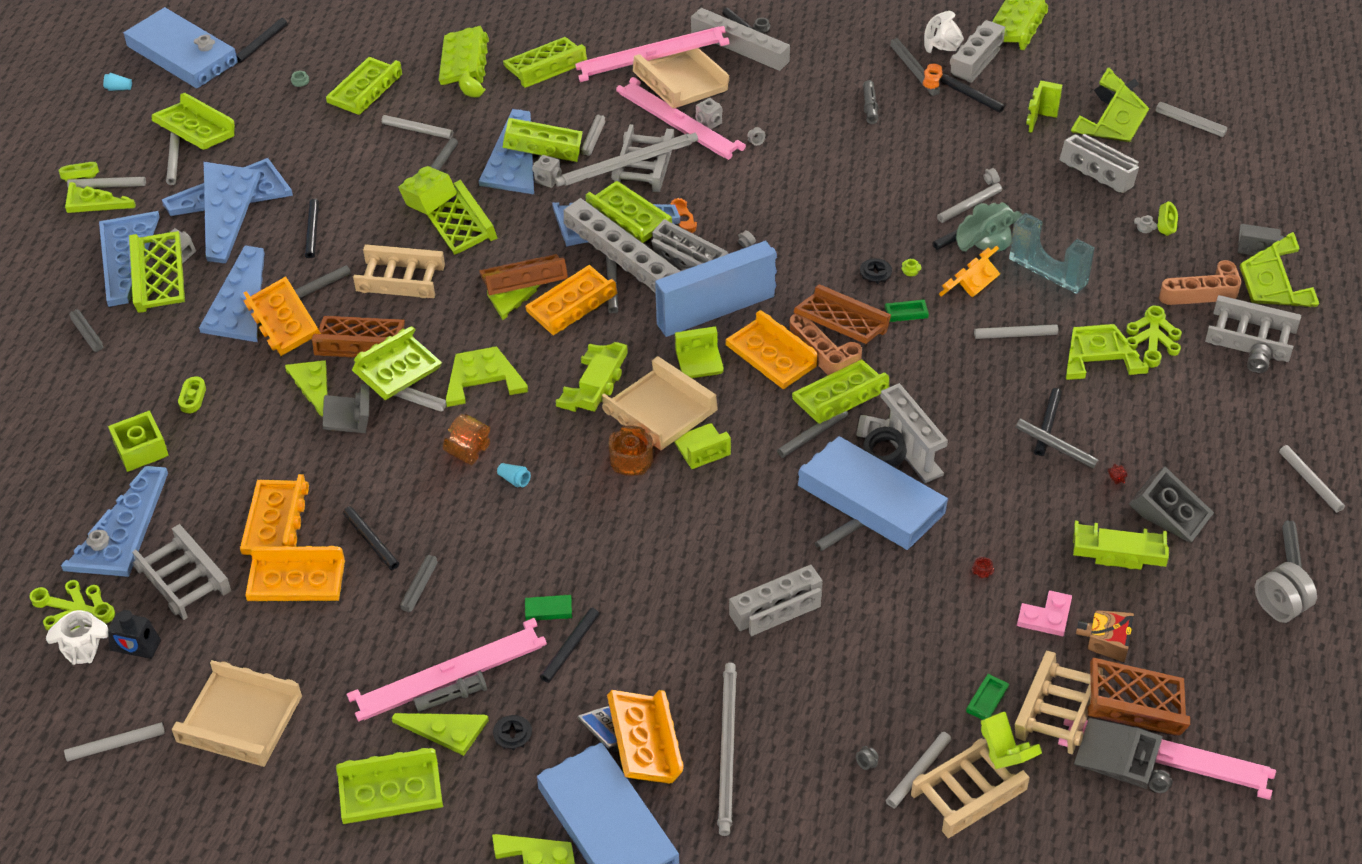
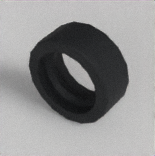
[863,426,907,468]

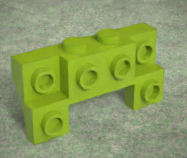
[556,342,628,412]
[1073,520,1169,569]

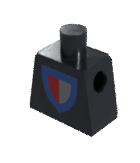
[108,610,161,659]

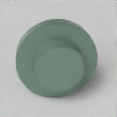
[291,71,309,87]

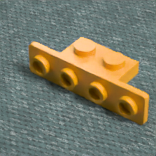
[939,246,1000,297]

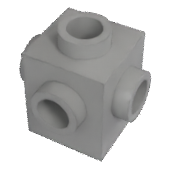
[695,98,723,129]
[532,155,562,188]
[163,228,196,264]

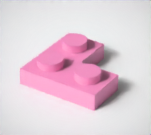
[1017,590,1072,636]

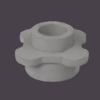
[194,34,215,51]
[1134,215,1157,233]

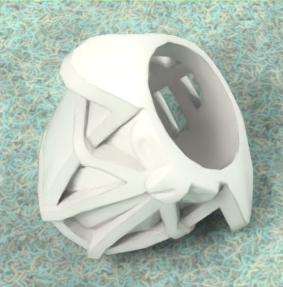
[924,11,964,53]
[46,610,108,665]

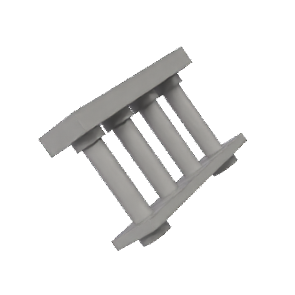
[611,124,674,192]
[1205,295,1301,362]
[881,383,948,483]
[132,524,231,620]

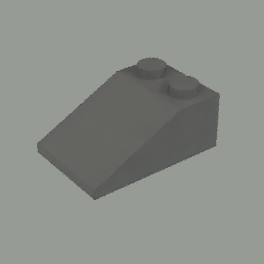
[1129,467,1214,543]

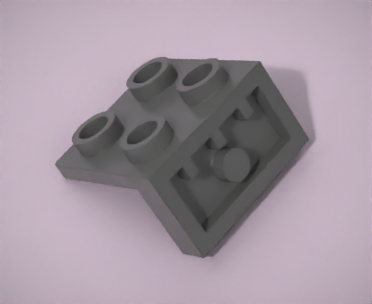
[1237,224,1283,255]
[322,384,369,433]

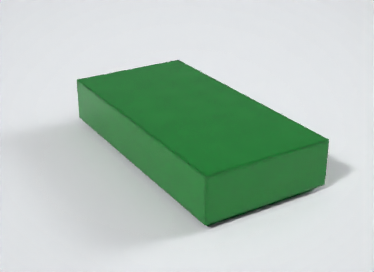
[884,300,929,322]
[525,595,572,621]
[966,674,1009,720]

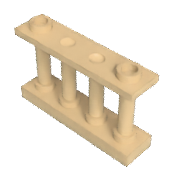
[353,245,445,298]
[1015,651,1106,754]
[911,738,1030,838]

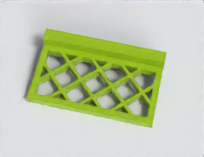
[503,37,587,88]
[427,180,498,255]
[129,231,185,313]

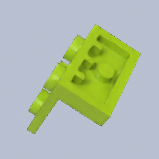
[1026,81,1063,132]
[674,423,731,469]
[981,712,1042,769]

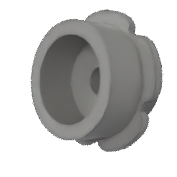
[747,127,765,146]
[983,168,1000,185]
[738,230,756,248]
[86,530,109,551]

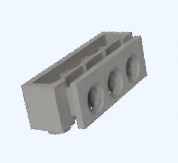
[950,20,1005,83]
[1059,134,1139,193]
[652,219,728,270]
[729,565,823,636]

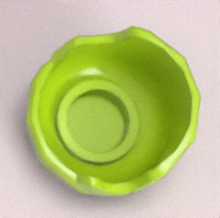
[459,71,486,98]

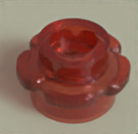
[1108,464,1128,485]
[972,557,995,578]

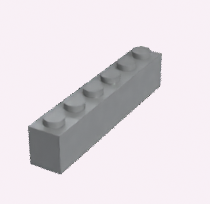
[691,8,790,71]

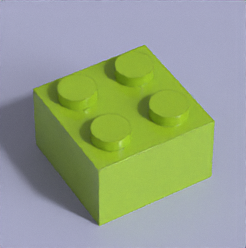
[398,166,457,215]
[108,411,169,472]

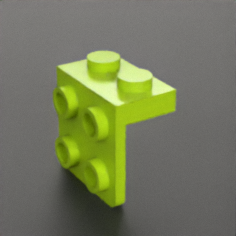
[675,326,724,378]

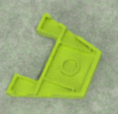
[1071,68,1149,142]
[1239,232,1319,307]
[1066,324,1149,380]
[446,346,528,407]
[492,834,575,864]

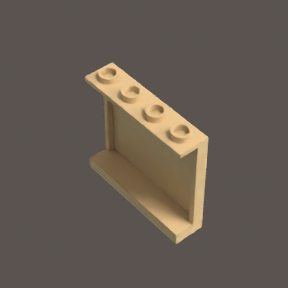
[633,48,729,109]
[602,357,718,450]
[172,660,302,767]

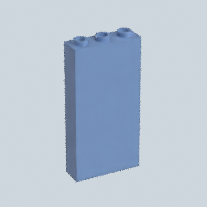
[123,7,238,89]
[655,241,777,337]
[798,436,948,550]
[537,742,679,864]

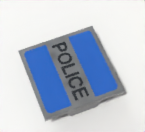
[577,706,619,752]

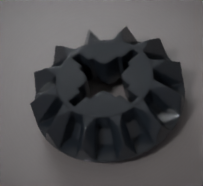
[860,258,892,284]
[493,715,532,751]

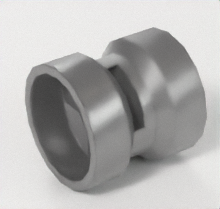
[1247,344,1272,373]

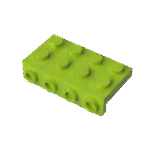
[992,0,1048,50]
[439,26,489,85]
[326,57,402,115]
[152,93,235,150]
[502,118,582,162]
[586,181,672,243]
[352,326,442,400]
[792,359,889,424]
[336,748,443,824]

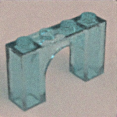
[1009,213,1095,294]

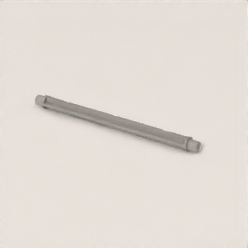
[555,133,698,187]
[717,663,737,836]

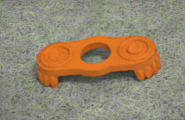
[923,64,942,89]
[670,198,697,233]

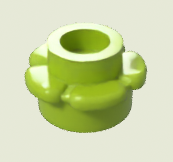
[902,259,921,276]

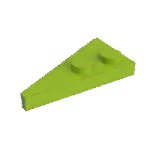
[65,182,136,213]
[487,283,546,320]
[285,360,328,417]
[392,713,489,756]

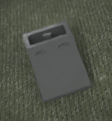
[1074,718,1163,789]

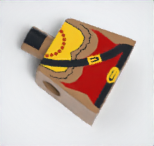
[1076,611,1134,662]

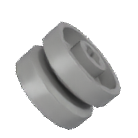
[1255,562,1317,623]

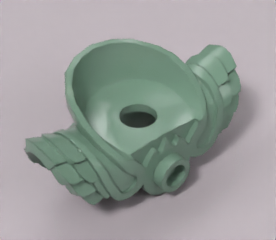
[956,202,1023,252]

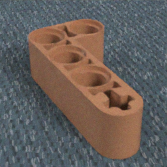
[1159,260,1241,305]
[789,314,862,375]

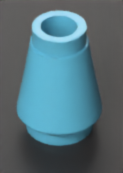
[103,73,132,91]
[497,463,531,487]

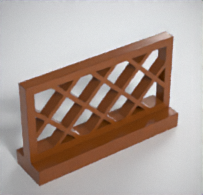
[479,254,568,296]
[794,284,891,344]
[312,316,405,357]
[1087,658,1190,735]

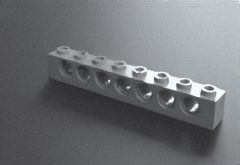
[564,198,681,293]

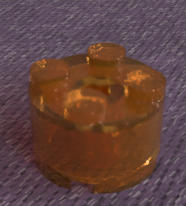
[443,414,490,465]
[609,425,653,476]

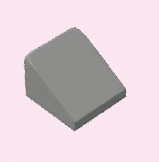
[856,415,886,438]

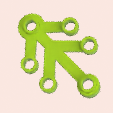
[1126,306,1182,368]
[30,580,115,631]

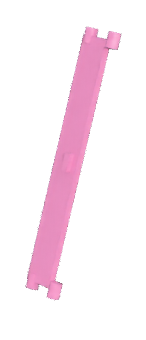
[575,26,729,82]
[616,77,746,160]
[347,618,547,722]
[1058,719,1276,800]

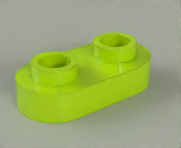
[59,162,99,181]
[1157,201,1178,236]
[178,377,206,413]

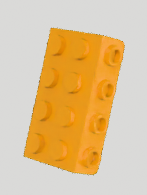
[525,265,617,335]
[243,277,321,356]
[726,310,817,389]
[240,474,309,555]
[245,546,345,601]
[607,690,683,783]

